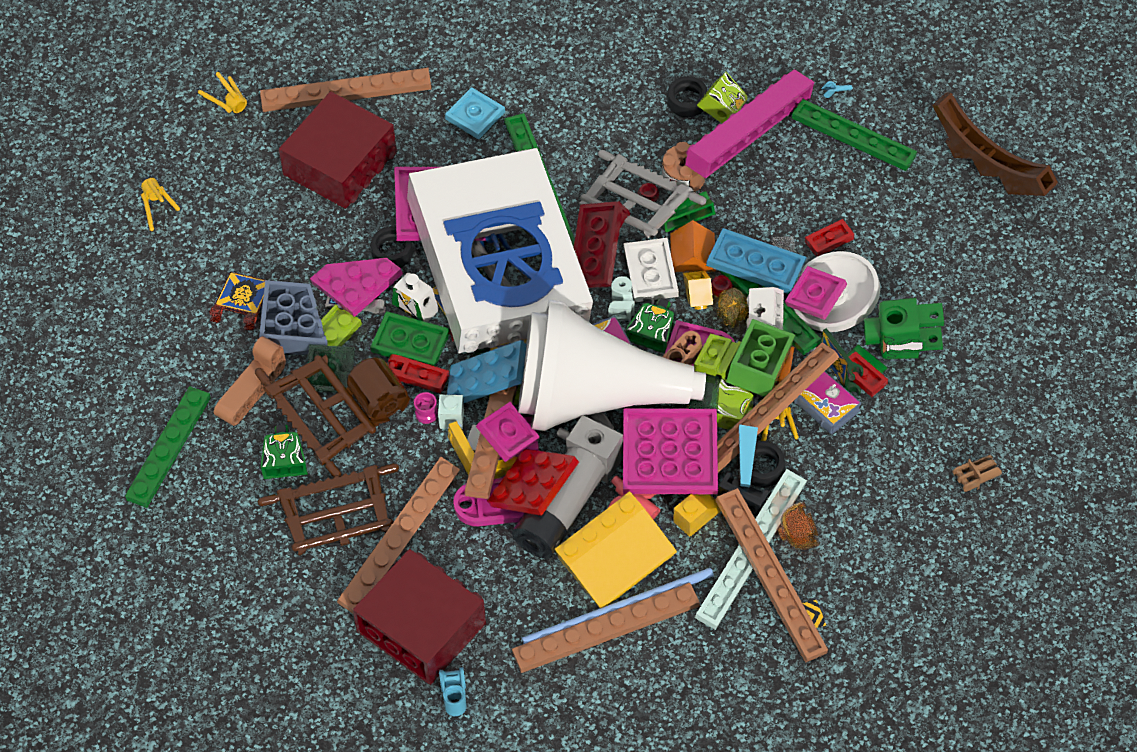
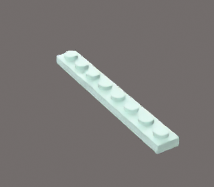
[695,469,807,630]

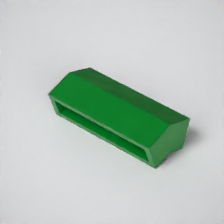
[655,191,715,232]

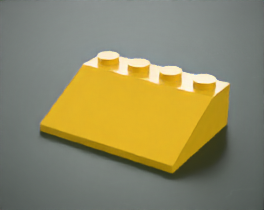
[555,492,677,608]

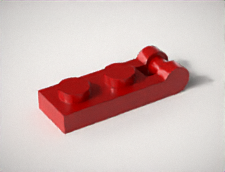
[388,354,449,394]

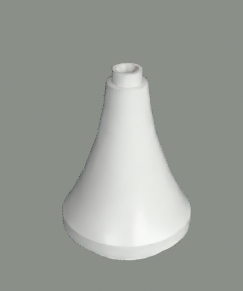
[518,300,706,431]

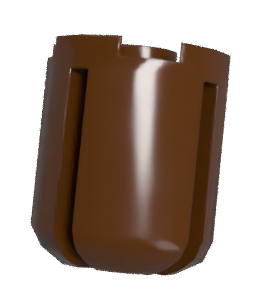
[347,357,410,424]

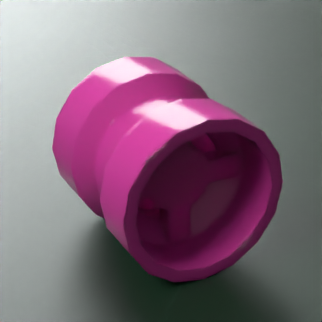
[414,392,438,424]

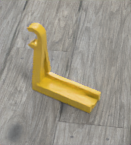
[447,421,518,479]

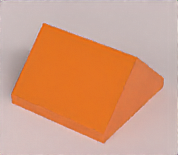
[670,220,716,272]

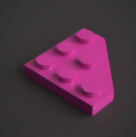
[310,258,403,317]

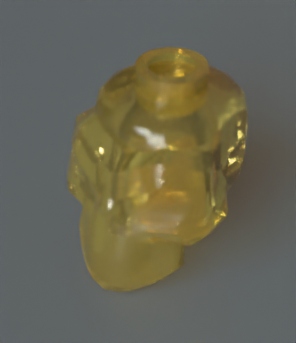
[716,288,749,328]

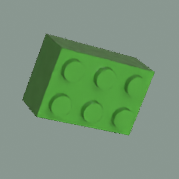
[726,319,795,397]

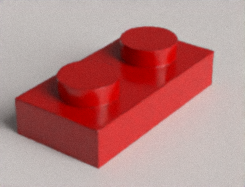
[805,219,855,257]
[849,351,888,397]

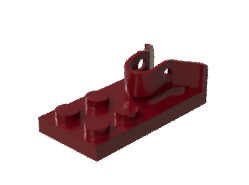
[573,201,630,288]

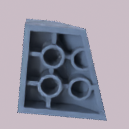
[259,280,328,355]

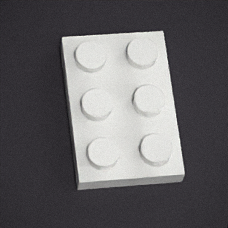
[624,238,679,303]

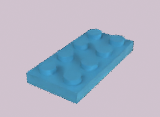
[706,228,806,295]
[447,340,527,404]

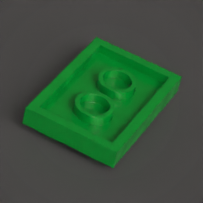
[370,311,450,367]

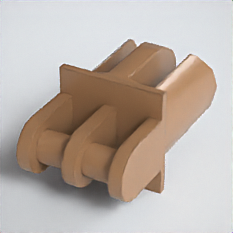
[952,454,1002,492]

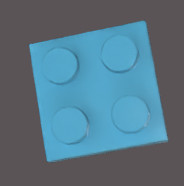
[445,87,505,140]

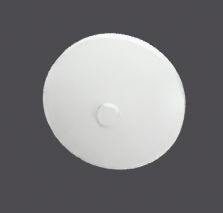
[793,251,880,332]

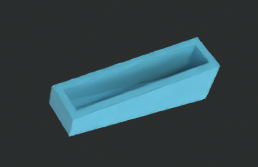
[738,425,758,487]

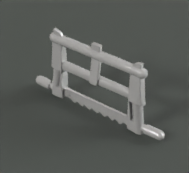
[579,150,706,238]

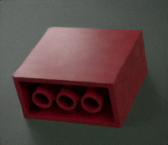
[279,91,397,209]
[353,549,486,685]

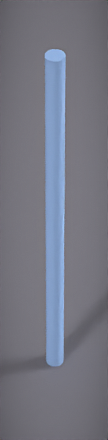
[521,568,714,644]

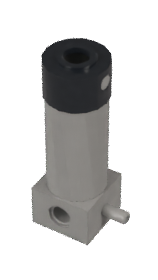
[512,415,623,559]

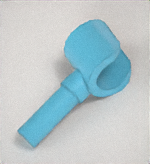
[821,81,852,98]

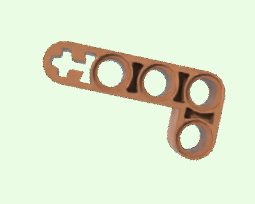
[647,331,703,408]
[214,336,286,426]

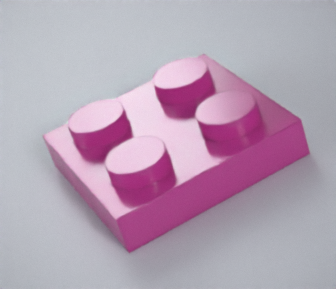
[785,266,847,320]
[476,402,540,462]

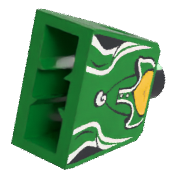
[626,298,674,354]
[261,424,308,479]

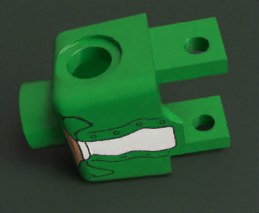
[864,298,944,359]

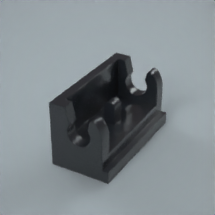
[718,471,771,516]

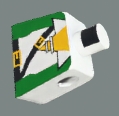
[392,273,439,322]

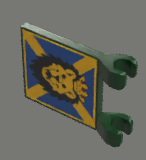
[821,328,864,396]

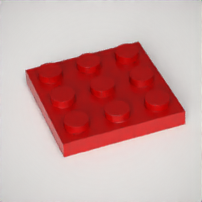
[487,449,579,516]

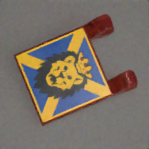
[209,272,265,331]

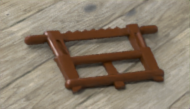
[255,355,379,478]
[257,463,399,556]

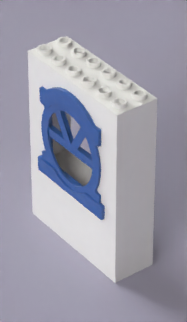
[407,148,593,353]

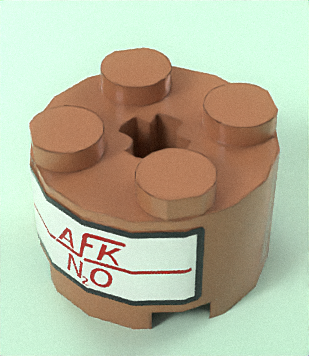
[662,142,705,192]

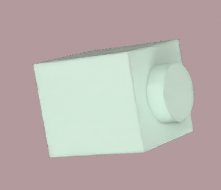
[438,395,464,429]

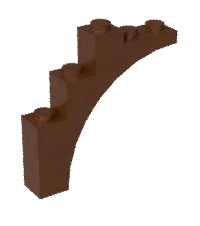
[932,92,1058,196]

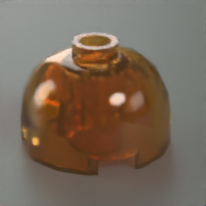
[778,501,820,550]

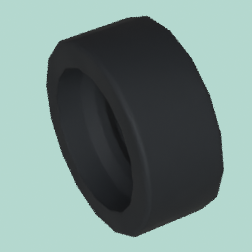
[667,76,708,117]
[370,226,413,268]
[750,441,785,487]

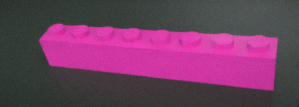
[685,69,814,179]

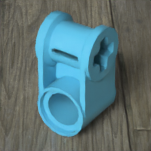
[439,667,467,716]

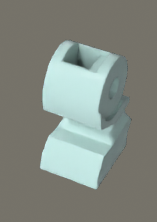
[608,276,635,321]

